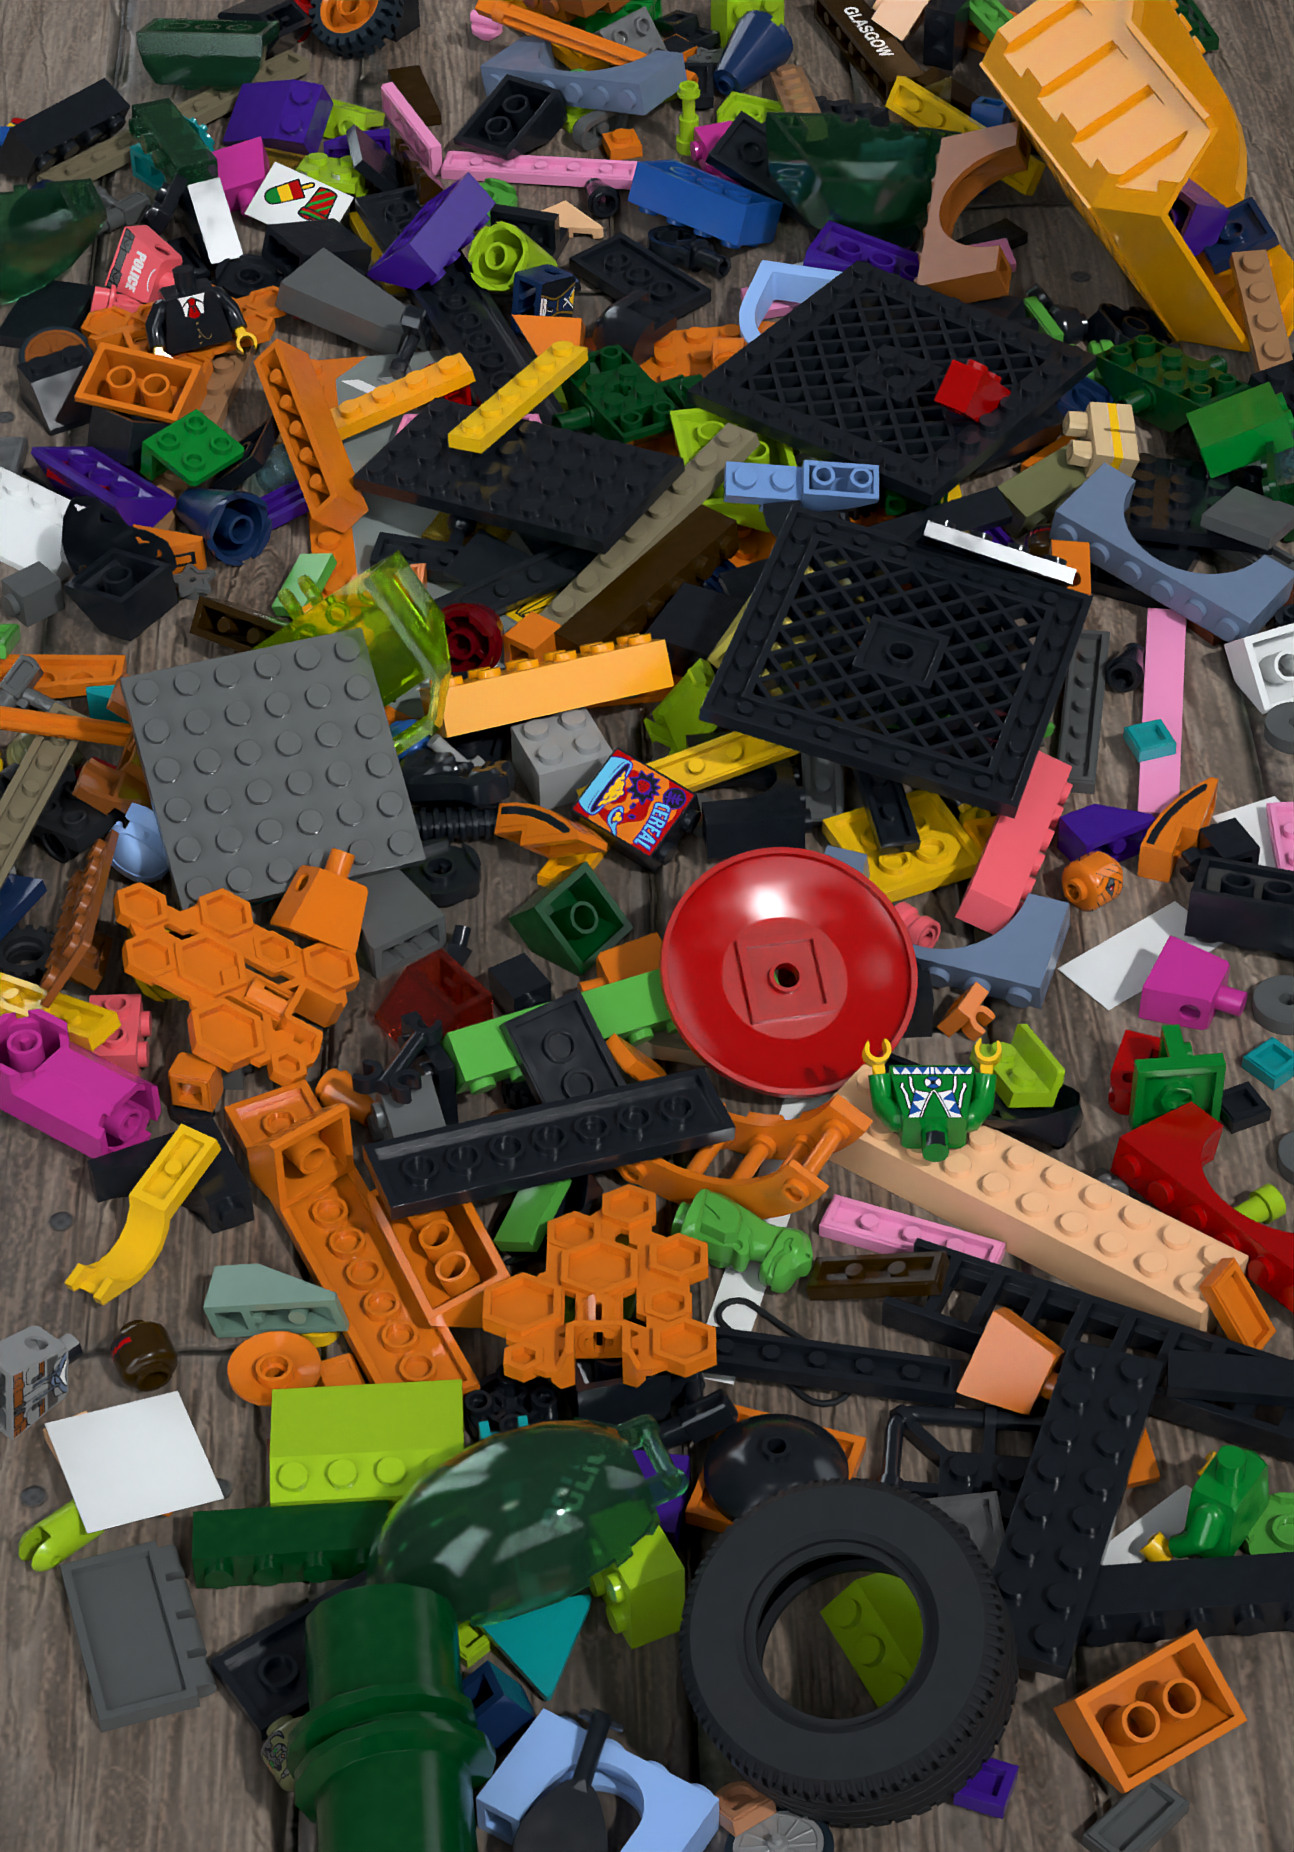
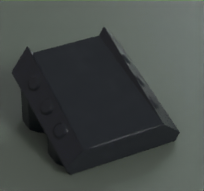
[1082,303,1180,349]

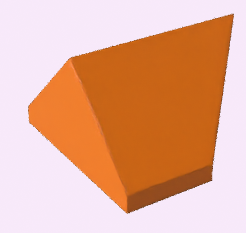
[511,314,586,357]

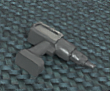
[79,186,151,239]
[0,655,71,712]

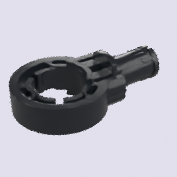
[647,225,731,278]

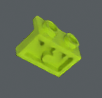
[323,98,385,139]
[969,1024,1065,1108]

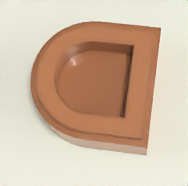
[714,1781,777,1837]

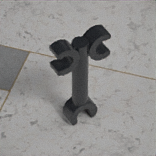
[352,1015,443,1104]

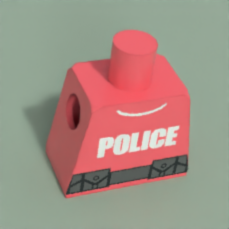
[104,225,183,303]

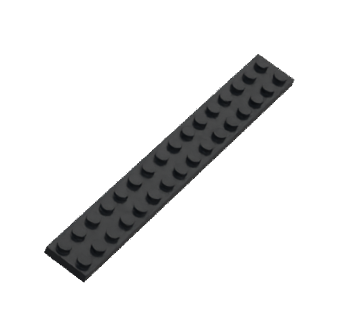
[355,185,577,432]

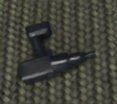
[389,304,432,380]
[625,1372,738,1459]

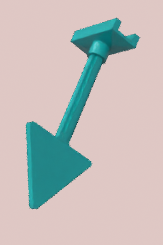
[473,1415,591,1701]

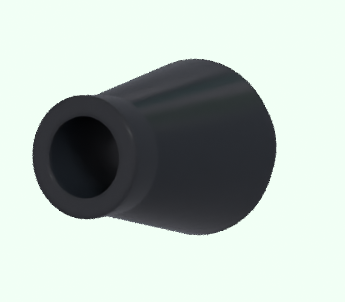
[584,178,620,218]
[1105,643,1145,692]

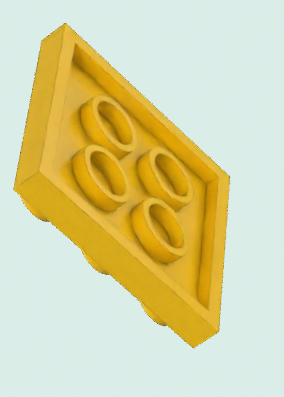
[822,789,982,903]

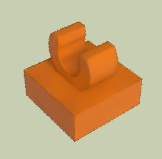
[936,981,995,1041]

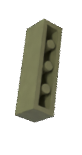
[998,437,1089,540]

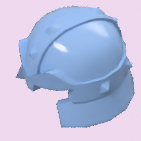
[109,802,169,883]

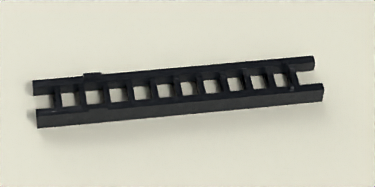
[882,1238,1294,1463]

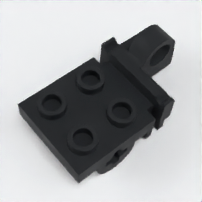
[0,763,127,863]

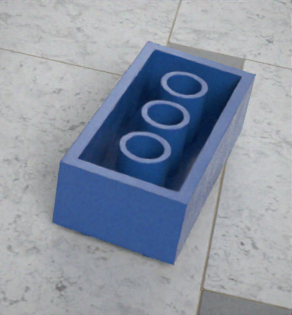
[627,159,783,249]

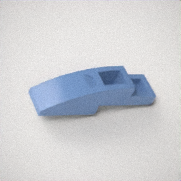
[724,460,879,512]

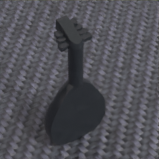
[511,1707,624,1852]

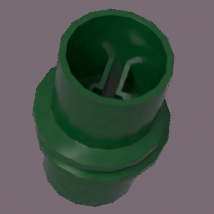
[286,1583,496,1852]

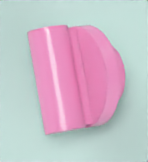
[470,9,503,41]

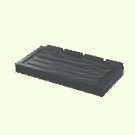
[60,1540,217,1733]

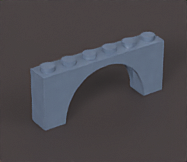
[480,35,687,115]
[1049,462,1294,643]
[824,845,1070,1009]

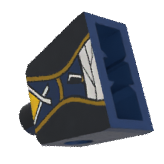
[510,264,581,340]

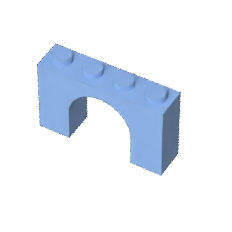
[476,1708,719,1852]

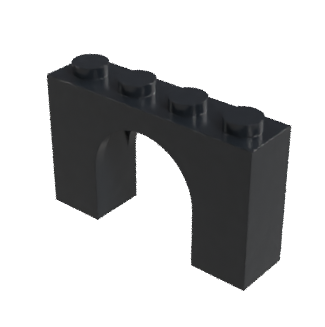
[686,731,812,859]

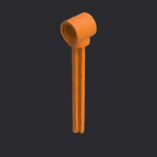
[0,706,132,747]

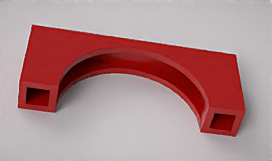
[1110,1101,1294,1313]

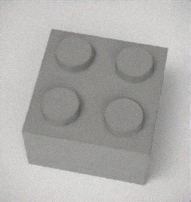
[510,707,613,809]

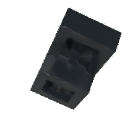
[654,10,721,50]

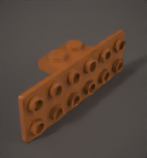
[39,829,119,1009]

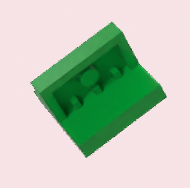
[1128,1024,1226,1131]

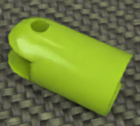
[18,1498,104,1572]

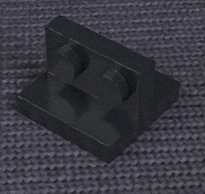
[490,204,569,261]

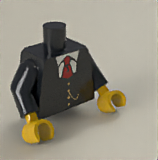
[145,265,257,358]

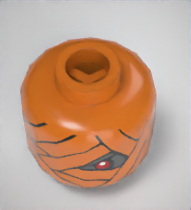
[1062,851,1123,911]

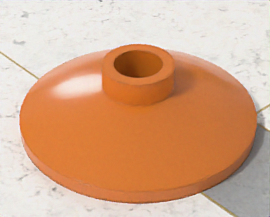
[227,1331,321,1407]

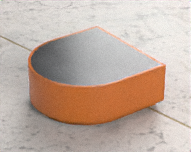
[663,34,698,62]

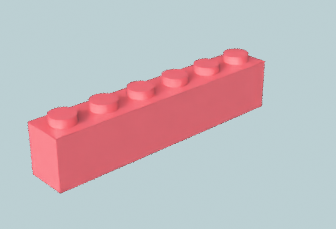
[955,751,1073,935]

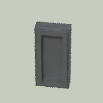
[1082,1776,1190,1852]

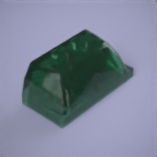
[136,18,280,91]

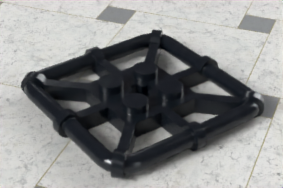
[876,1404,1045,1533]

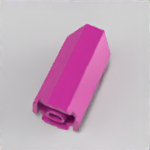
[0,1009,161,1159]

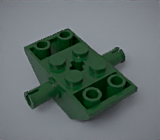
[1096,335,1251,433]
[551,344,684,446]

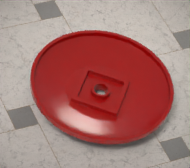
[659,847,918,1098]

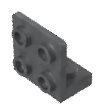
[593,6,667,67]

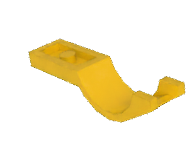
[64,1123,221,1305]

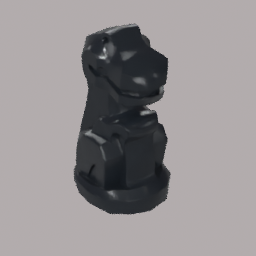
[400,748,515,809]

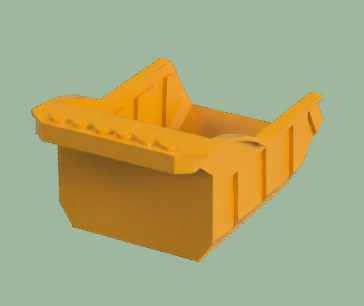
[979,0,1294,352]

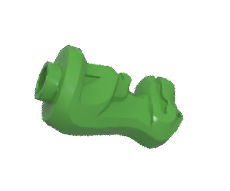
[671,1189,813,1294]

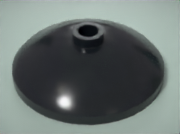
[704,1413,849,1523]

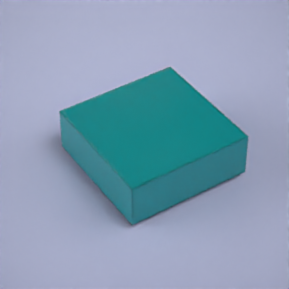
[1123,719,1177,762]
[1242,1037,1294,1091]

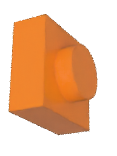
[602,128,643,160]

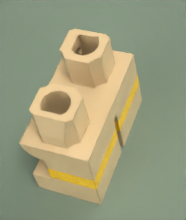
[1062,402,1140,477]

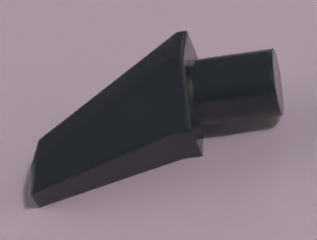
[440,925,472,984]

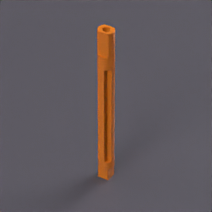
[475,0,699,83]

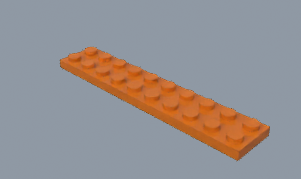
[224,1079,480,1402]

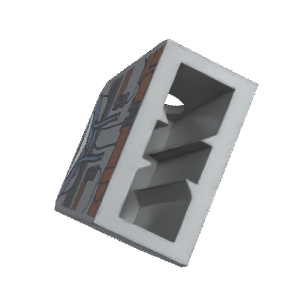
[0,1326,83,1440]

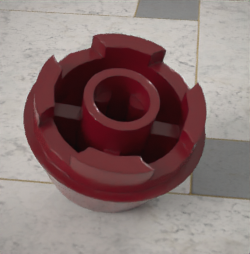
[429,603,504,673]

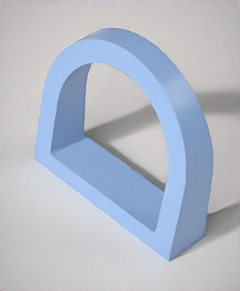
[739,260,842,344]

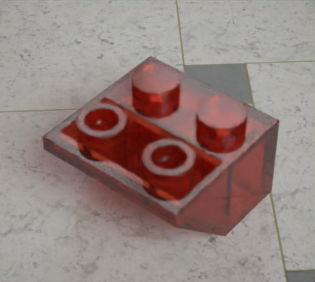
[374,948,494,1044]

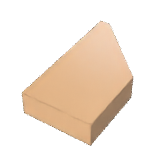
[542,200,603,239]

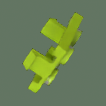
[295,152,369,198]
[643,658,718,755]

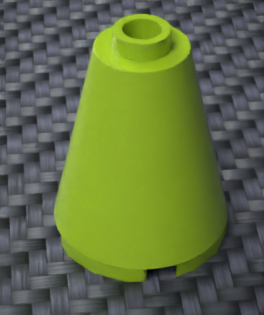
[468,221,558,292]

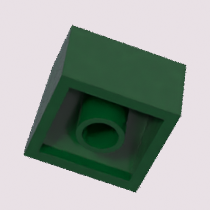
[507,861,634,976]

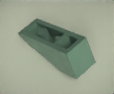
[203,1263,349,1338]

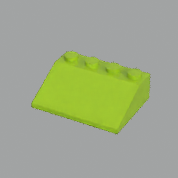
[670,408,797,532]
[269,1379,468,1519]

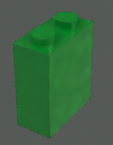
[1186,382,1294,479]

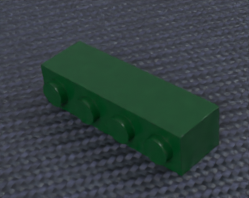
[192,1500,392,1589]

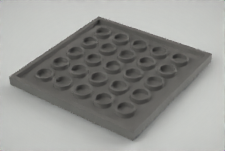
[120,627,426,911]

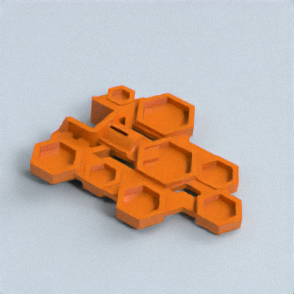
[81,284,287,385]
[113,882,360,1087]
[482,1184,717,1389]

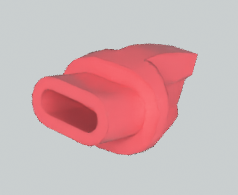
[90,284,144,313]

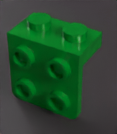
[140,409,244,486]

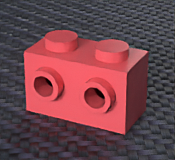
[89,994,152,1077]

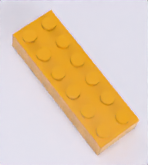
[419,633,674,738]

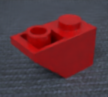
[934,359,1011,423]

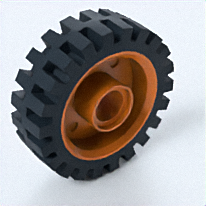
[309,0,404,59]

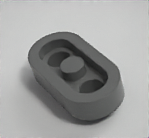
[572,109,628,150]

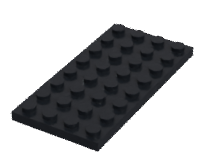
[352,397,685,555]

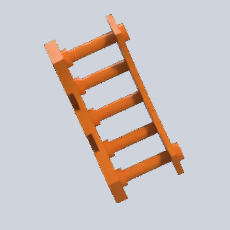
[614,1093,873,1219]

